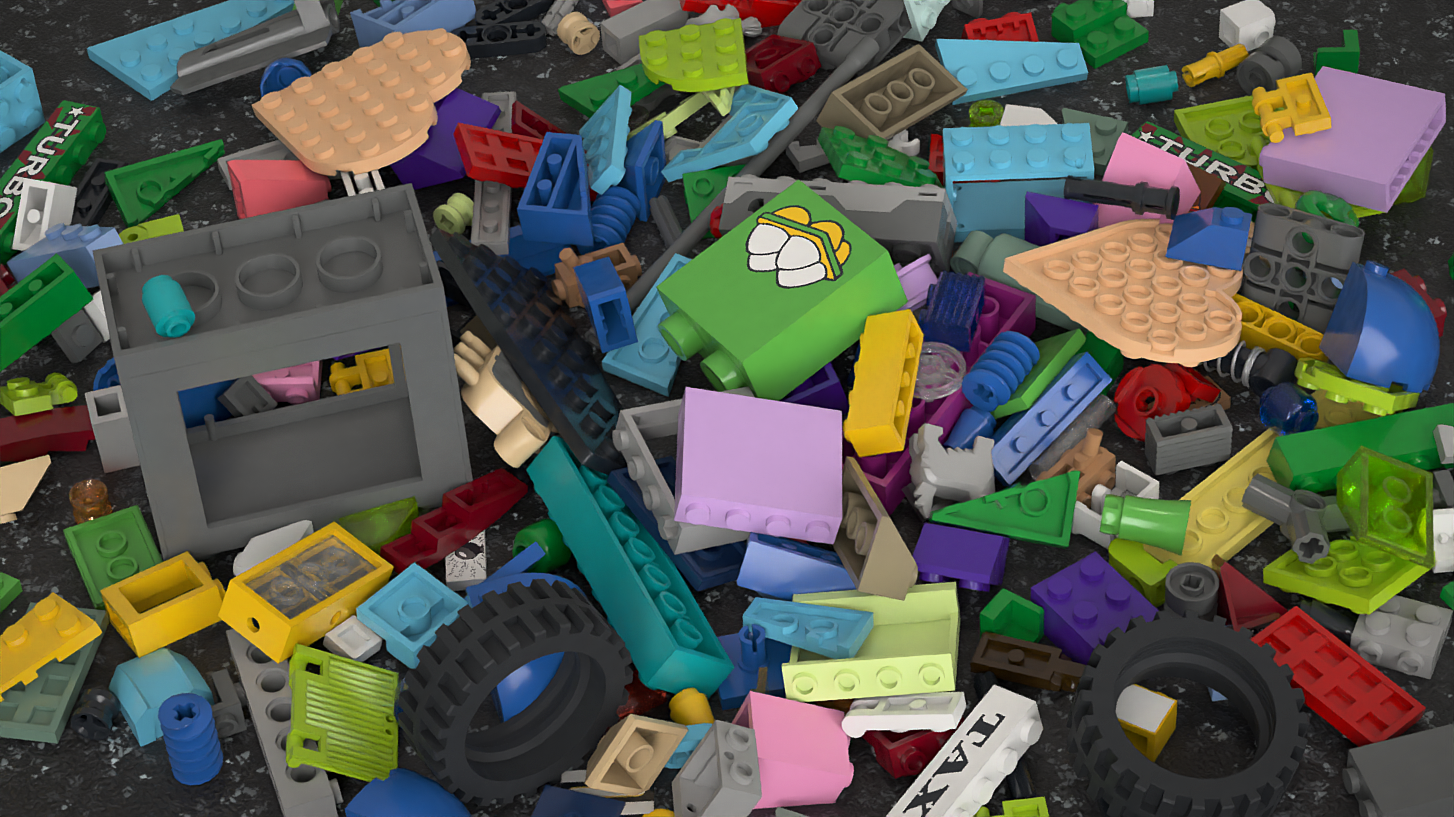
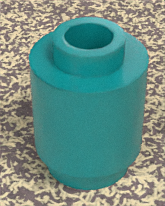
[1125,65,1178,105]
[142,275,195,338]

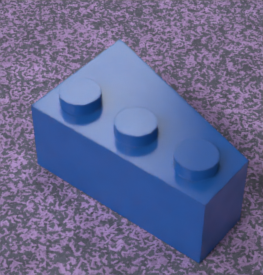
[517,132,594,247]

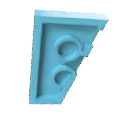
[743,597,874,659]

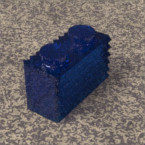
[918,270,986,352]

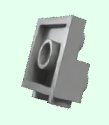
[1350,595,1453,679]

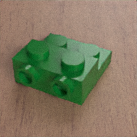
[1051,0,1149,69]

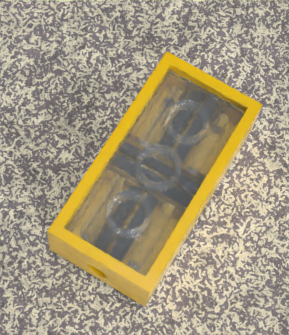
[218,521,394,664]

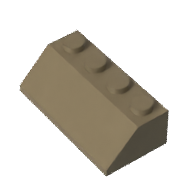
[816,44,968,140]
[832,456,918,601]

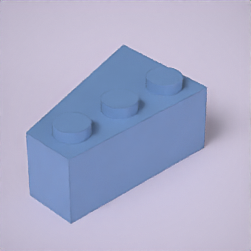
[350,0,476,48]
[7,223,123,288]

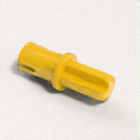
[1182,44,1249,87]

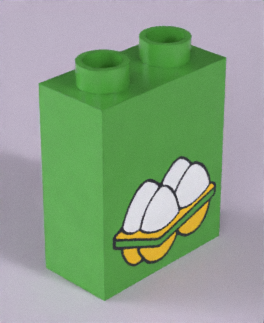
[656,179,908,401]

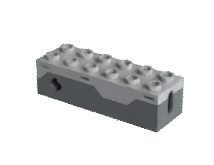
[710,174,957,275]

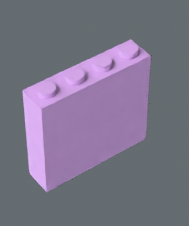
[1259,66,1446,213]
[674,387,842,544]

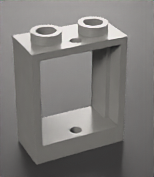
[672,720,762,817]

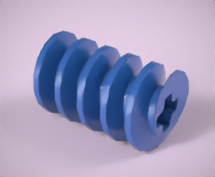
[576,186,641,255]
[962,331,1040,412]
[158,693,224,786]

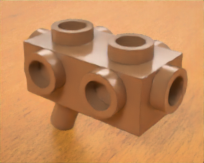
[551,243,642,308]
[1036,428,1116,509]

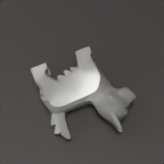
[909,423,995,534]

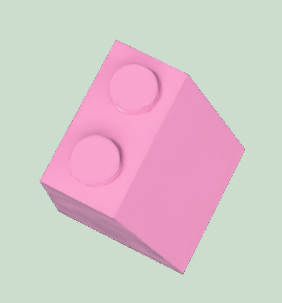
[1093,132,1201,229]
[731,691,854,809]

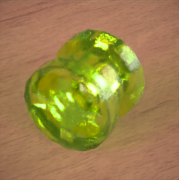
[969,100,1004,127]

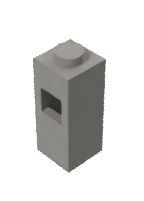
[600,0,689,65]
[85,385,140,473]

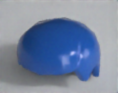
[259,57,312,98]

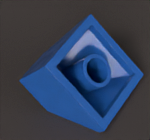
[616,120,666,222]
[1166,207,1252,271]

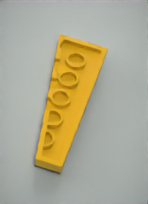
[0,592,102,702]

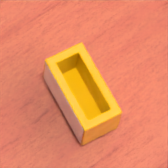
[1116,684,1177,762]

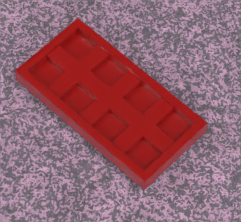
[453,122,598,201]
[1250,606,1426,747]

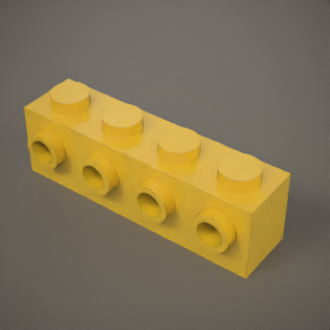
[843,309,924,457]

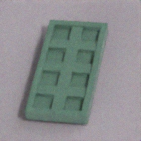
[0,602,109,744]

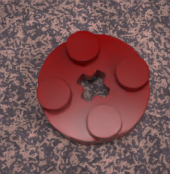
[1114,364,1191,442]

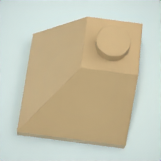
[0,455,52,524]
[585,714,688,796]

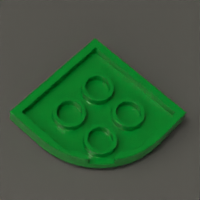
[818,126,944,188]

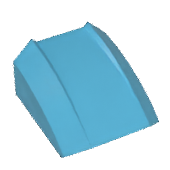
[109,647,215,747]

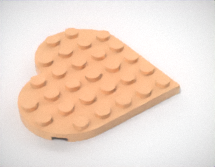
[252,28,471,176]
[1003,219,1244,367]

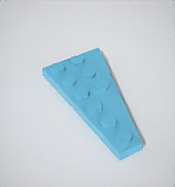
[87,0,294,101]

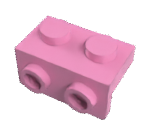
[252,360,323,405]

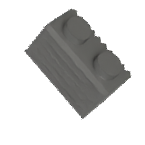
[1145,403,1233,475]

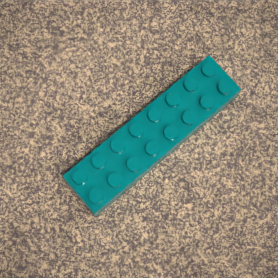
[526,435,735,700]

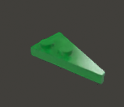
[558,63,665,118]
[105,139,225,228]
[929,470,1080,549]

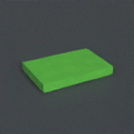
[990,328,1087,419]
[63,505,163,611]

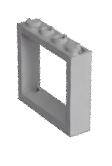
[612,386,754,555]

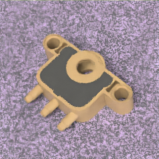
[454,331,559,468]

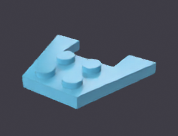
[661,84,799,182]

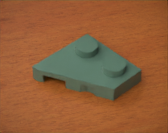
[1062,108,1128,176]

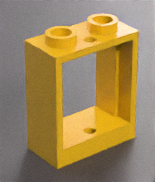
[100,551,226,658]

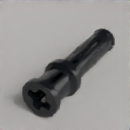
[1064,175,1180,220]

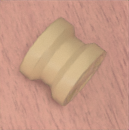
[557,12,600,55]

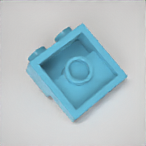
[356,562,468,669]

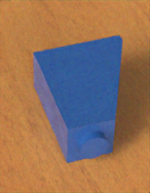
[573,256,638,353]

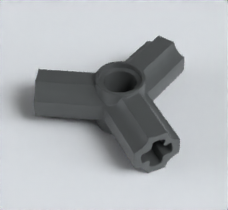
[1242,474,1362,564]

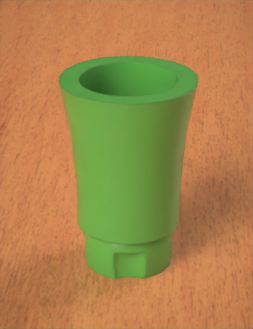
[1099,494,1191,556]

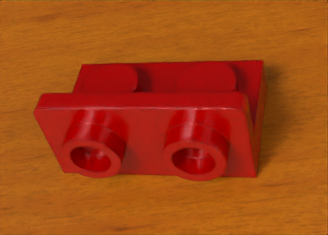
[961,12,1039,42]

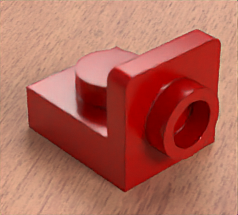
[1164,362,1221,403]

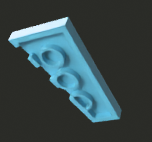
[935,39,1088,105]
[579,85,632,195]
[602,253,692,397]

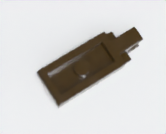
[970,631,1086,692]

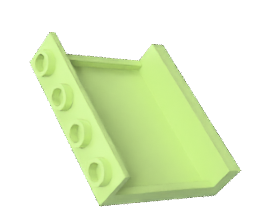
[781,582,960,702]

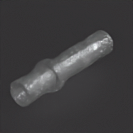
[1028,394,1115,481]

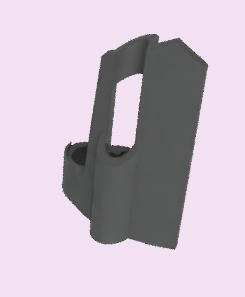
[170,0,340,95]

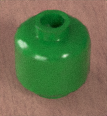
[512,519,572,574]

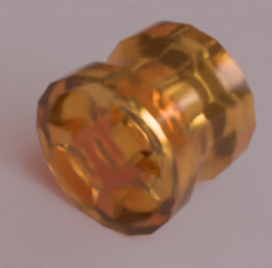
[69,479,113,524]

